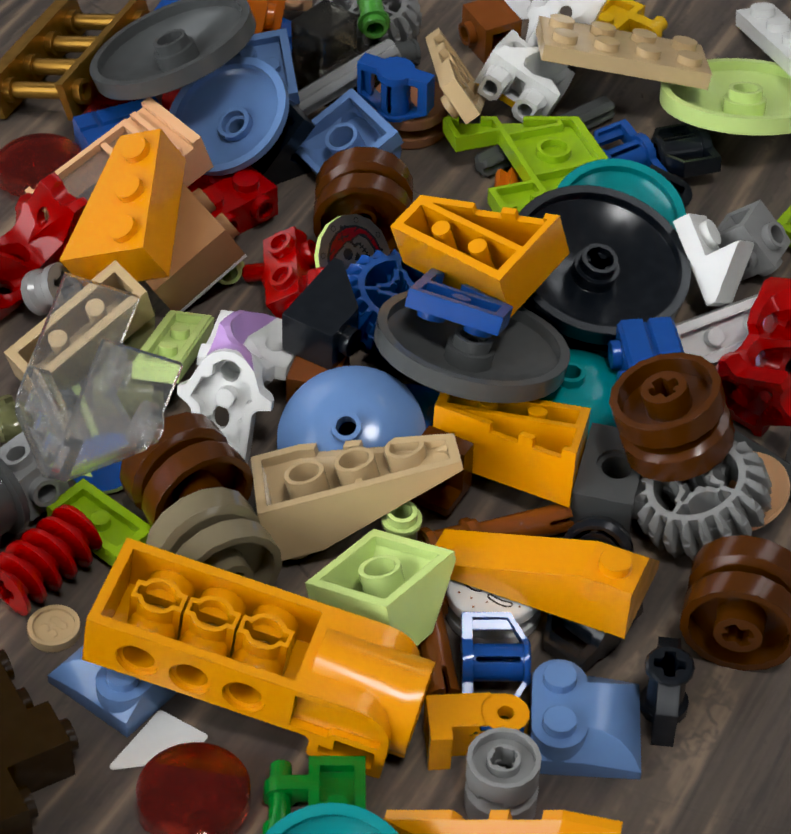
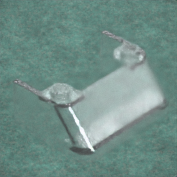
[15,272,183,482]

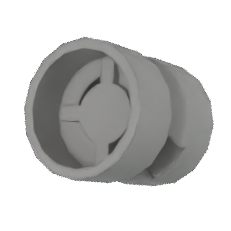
[464,727,542,820]

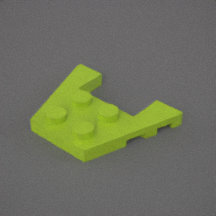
[443,116,609,213]

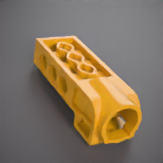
[82,538,436,779]

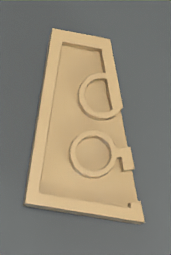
[425,28,486,124]

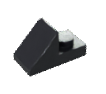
[251,100,316,185]

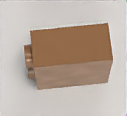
[145,183,247,312]

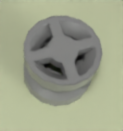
[20,262,81,316]

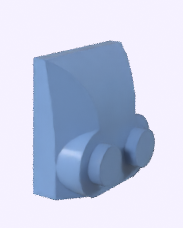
[295,88,404,175]
[47,645,177,738]
[529,659,641,780]

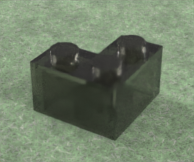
[291,0,381,108]

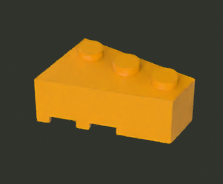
[433,392,591,508]

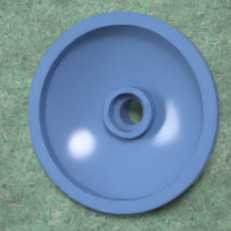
[169,56,289,176]
[277,365,426,451]

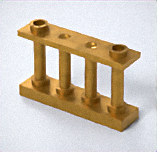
[0,0,150,121]

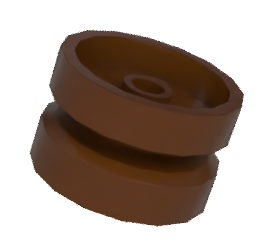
[313,147,413,253]
[609,352,735,482]
[119,412,253,527]
[679,535,791,671]

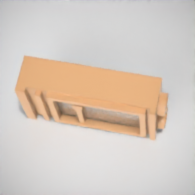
[25,97,213,220]

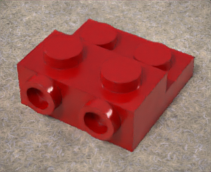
[187,165,278,235]

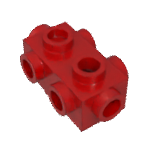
[242,226,316,319]

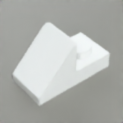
[673,213,754,307]

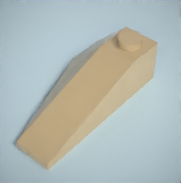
[251,433,464,561]

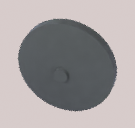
[89,0,256,100]
[374,291,570,403]

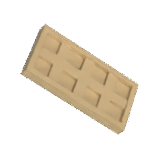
[536,14,712,90]

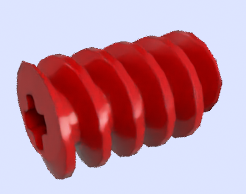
[0,504,103,616]

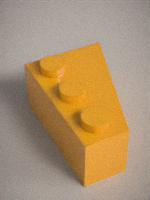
[59,129,186,286]
[390,195,570,318]

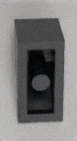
[282,257,361,370]

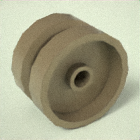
[145,487,282,586]

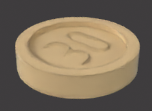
[27,604,81,652]

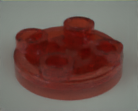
[0,133,82,197]
[136,742,251,834]

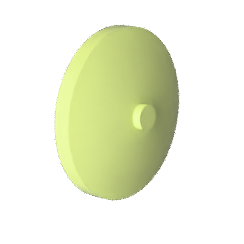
[659,58,791,136]

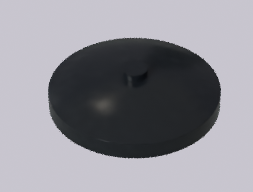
[519,185,691,345]

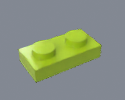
[46,478,151,566]

